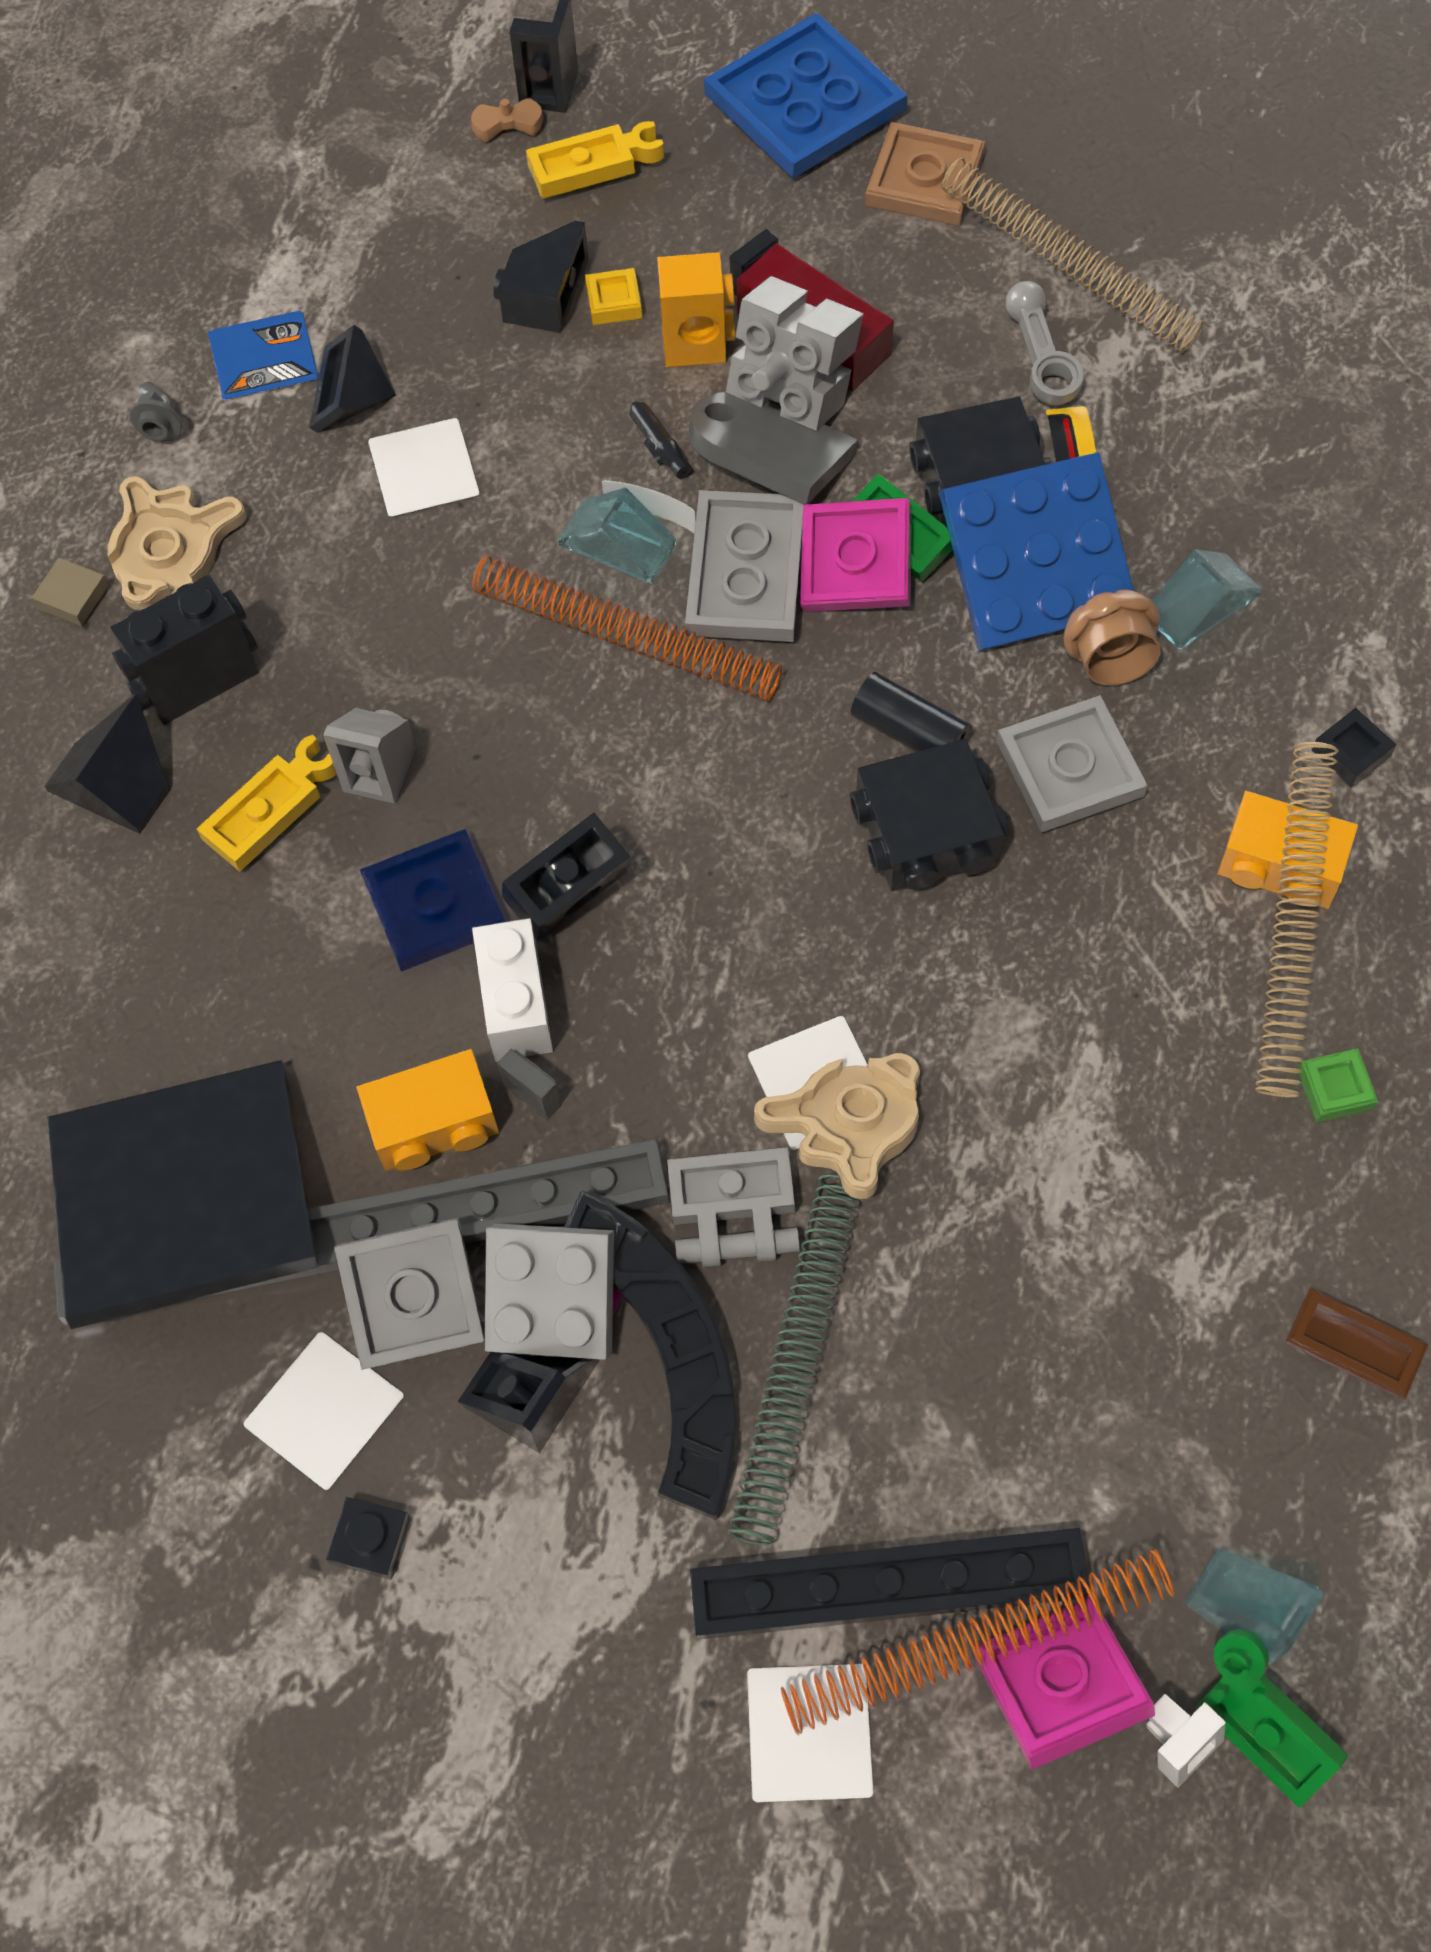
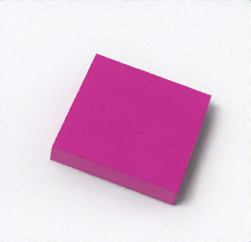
[801,498,912,612]
[973,1597,1155,1770]

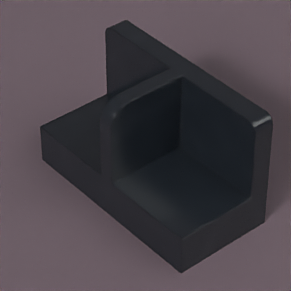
[509,0,578,113]

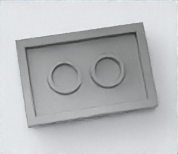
[685,490,804,642]

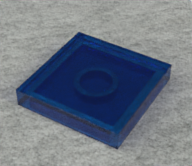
[359,829,506,972]

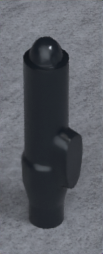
[629,401,691,479]

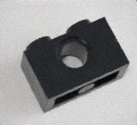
[502,812,630,941]

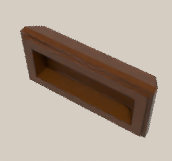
[1286,1288,1429,1400]

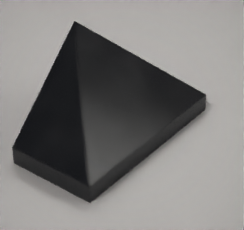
[309,325,396,433]

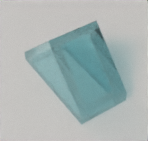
[558,487,676,584]
[1152,549,1262,650]
[1185,1548,1324,1665]

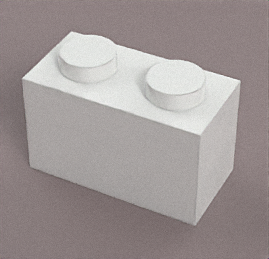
[472,918,553,1062]

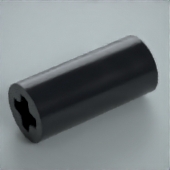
[851,672,972,752]

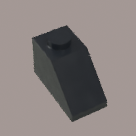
[493,221,589,333]

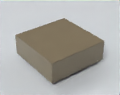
[31,558,109,626]

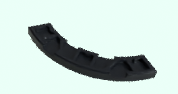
[564,1189,735,1520]

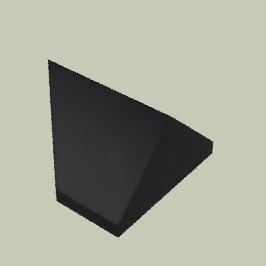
[45,692,170,834]
[457,1352,600,1454]

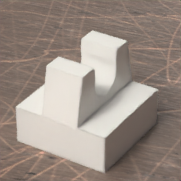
[1147,1694,1226,1788]

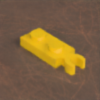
[526,121,664,199]
[197,735,337,872]

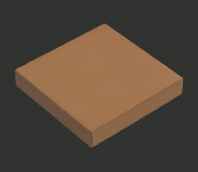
[865,122,985,226]

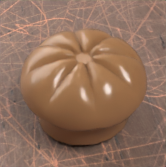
[1064,589,1161,686]

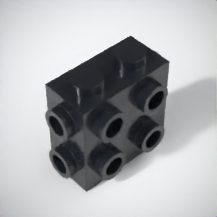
[909,396,1053,528]
[110,574,259,725]
[849,739,1009,891]

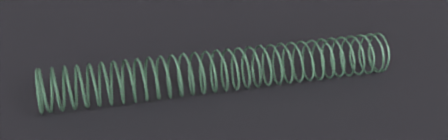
[727,1174,857,1546]

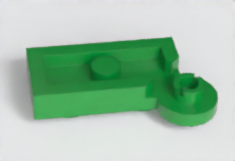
[1195,1629,1349,1808]

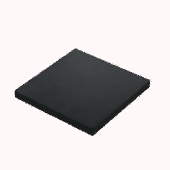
[47,1060,319,1329]

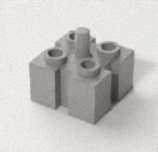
[726,276,864,431]

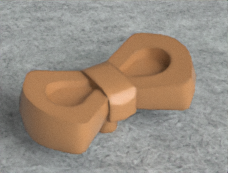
[471,98,544,142]

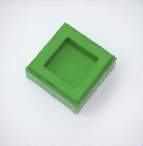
[1297,1048,1378,1123]

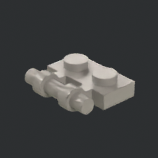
[667,1147,800,1268]

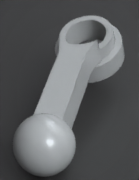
[1005,281,1084,406]

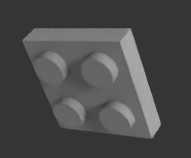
[996,695,1148,833]
[334,1217,485,1370]
[485,1224,614,1360]

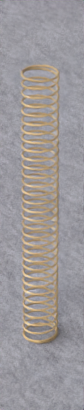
[941,158,1204,353]
[1255,742,1339,1097]

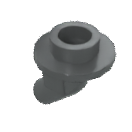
[130,382,182,441]

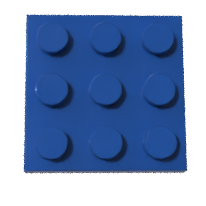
[704,12,907,179]
[939,452,1134,652]

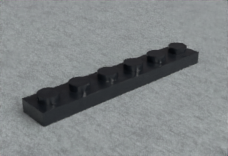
[690,1528,1090,1640]

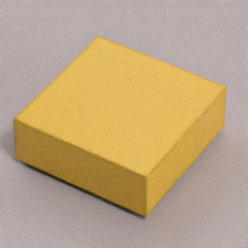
[585,268,642,325]

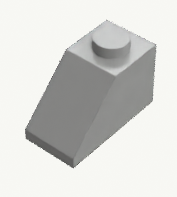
[323,708,416,804]

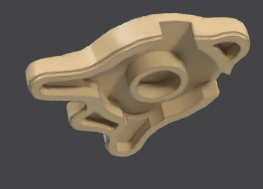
[108,476,247,610]
[754,1053,920,1199]

